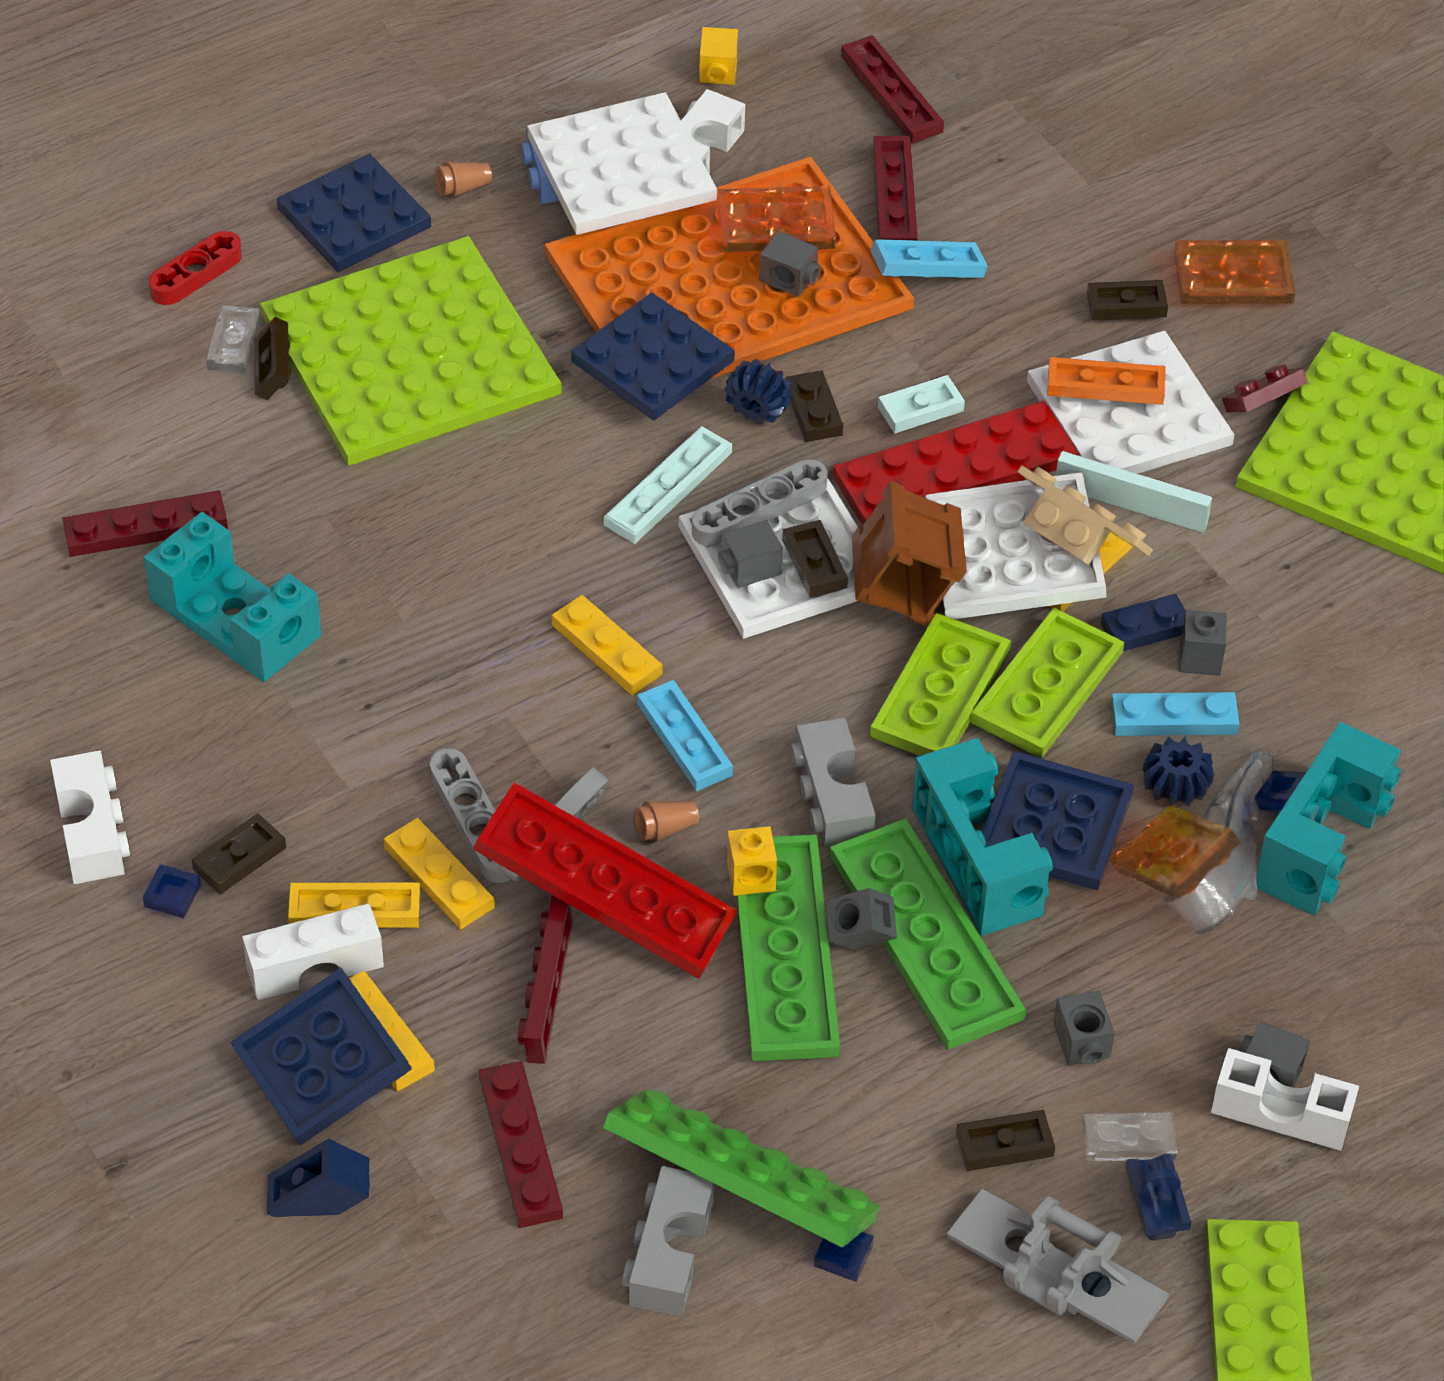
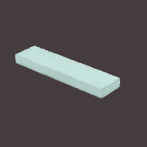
[604,426,732,544]
[1056,451,1212,533]

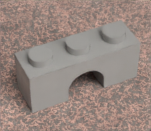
[790,718,876,849]
[622,1166,715,1317]

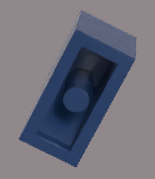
[267,1138,370,1217]

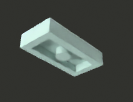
[878,375,965,434]

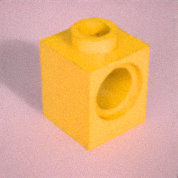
[699,27,738,85]
[727,826,777,896]

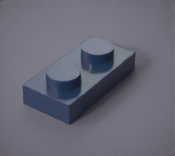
[1101,594,1186,651]

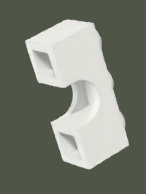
[681,89,745,174]
[50,750,130,884]
[242,903,384,1001]
[1211,1048,1359,1151]

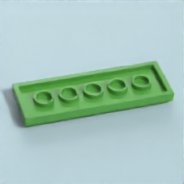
[830,818,1026,1050]
[736,834,840,1062]
[603,1090,881,1248]

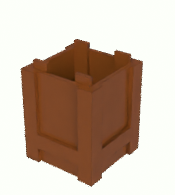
[852,481,967,626]

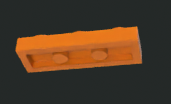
[1047,357,1166,405]

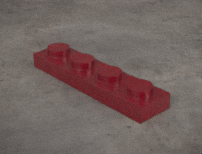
[841,35,944,144]
[873,136,918,241]
[62,490,228,557]
[518,895,573,1064]
[479,1061,563,1228]

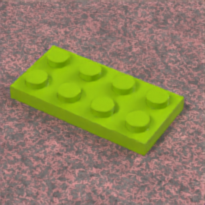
[970,608,1125,759]
[870,613,1011,756]
[1205,1219,1312,1381]

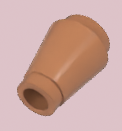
[434,161,492,198]
[633,800,699,843]

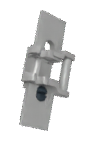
[947,1189,1169,1344]

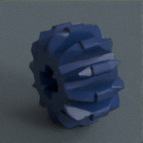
[724,359,792,424]
[1142,736,1214,807]

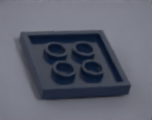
[277,154,431,272]
[571,292,735,421]
[982,751,1134,890]
[230,968,412,1146]

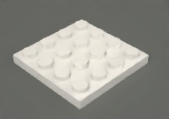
[527,92,717,235]
[1027,331,1235,474]
[926,472,1107,619]
[678,477,858,639]

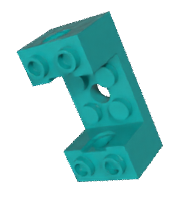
[144,512,322,682]
[1254,722,1402,916]
[911,738,1053,936]

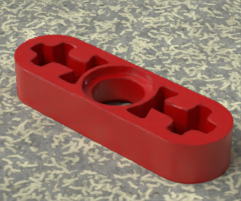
[149,231,242,305]

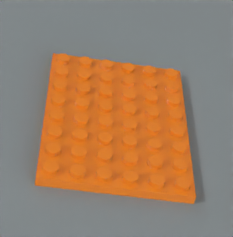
[544,156,914,379]

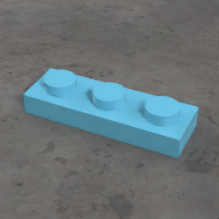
[870,240,988,278]
[637,680,733,792]
[1111,692,1240,736]

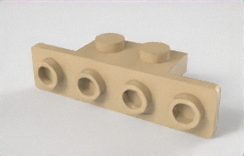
[1017,465,1153,565]

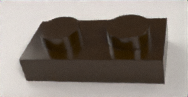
[1087,280,1168,320]
[254,317,291,400]
[786,370,843,442]
[782,520,848,598]
[192,813,286,895]
[956,1110,1055,1171]

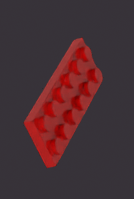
[833,401,1078,526]
[473,782,738,979]

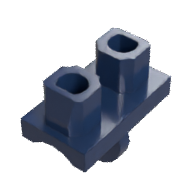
[1125,1153,1191,1241]

